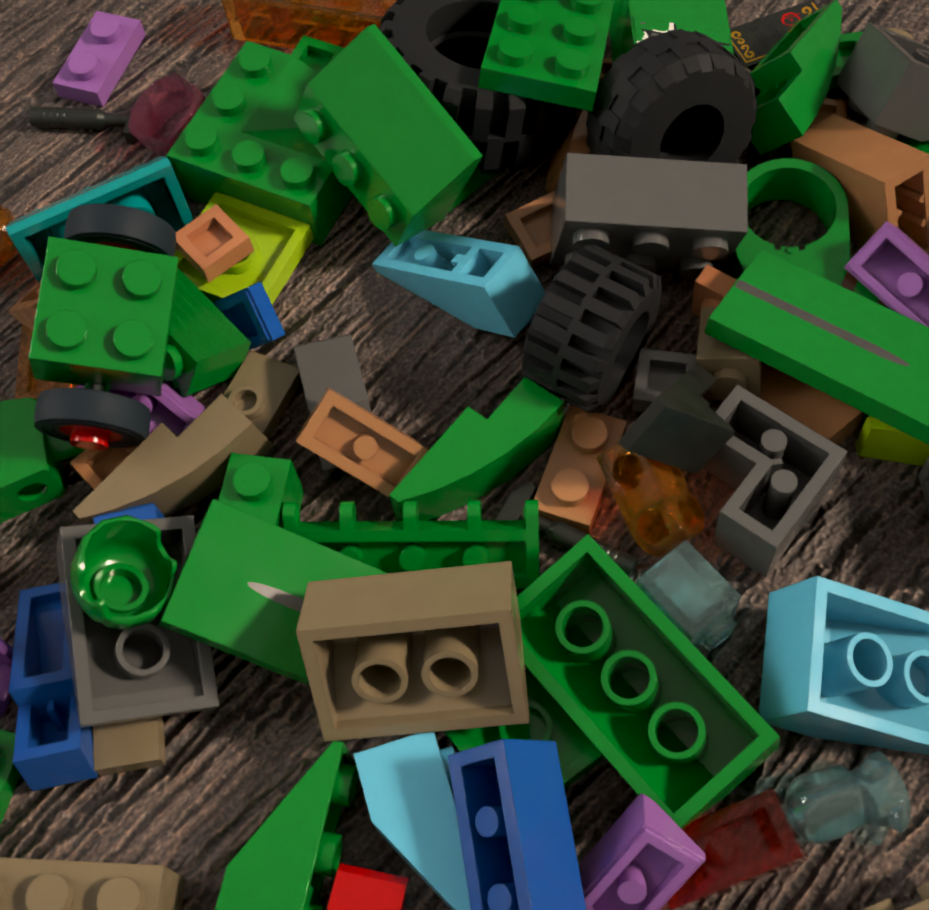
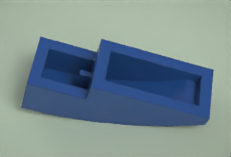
[9,583,98,791]

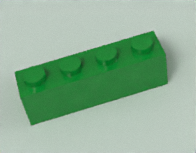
[517,534,780,829]

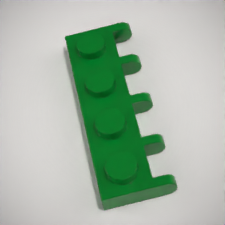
[282,500,540,589]

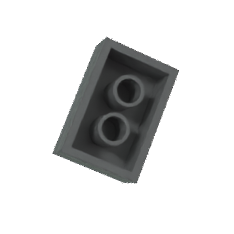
[550,153,748,281]

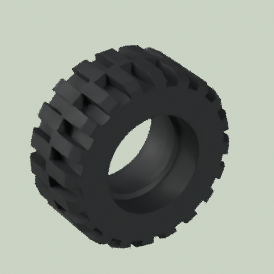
[379,0,576,174]

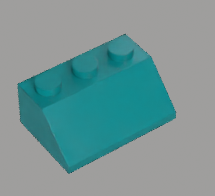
[5,156,194,283]

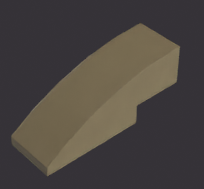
[73,393,273,524]

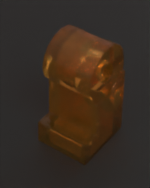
[596,442,705,557]

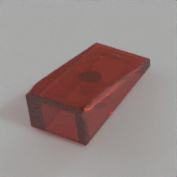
[668,788,808,910]

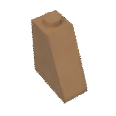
[791,114,929,254]

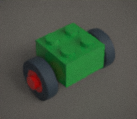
[28,204,178,450]

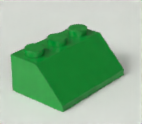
[293,24,483,247]

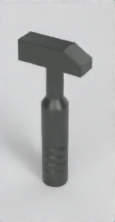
[29,97,154,145]
[495,483,639,578]

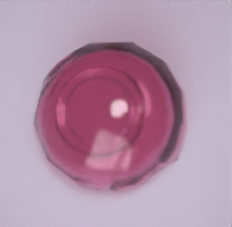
[128,73,206,157]

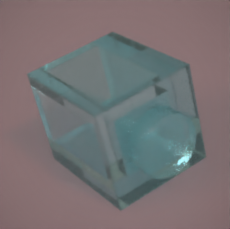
[636,540,741,651]

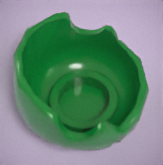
[70,515,177,630]

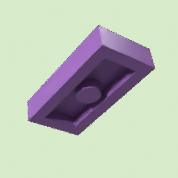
[52,11,146,107]

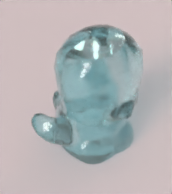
[784,751,911,846]

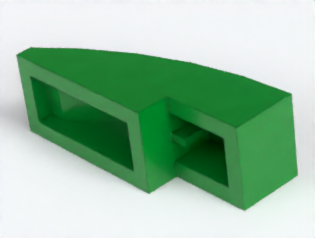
[750,0,842,155]
[389,377,564,521]

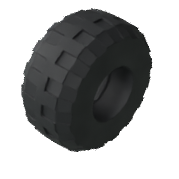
[586,29,757,164]

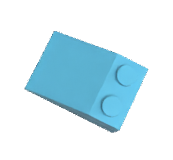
[759,576,929,755]

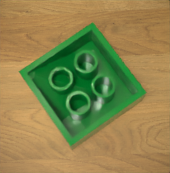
[166,41,353,246]

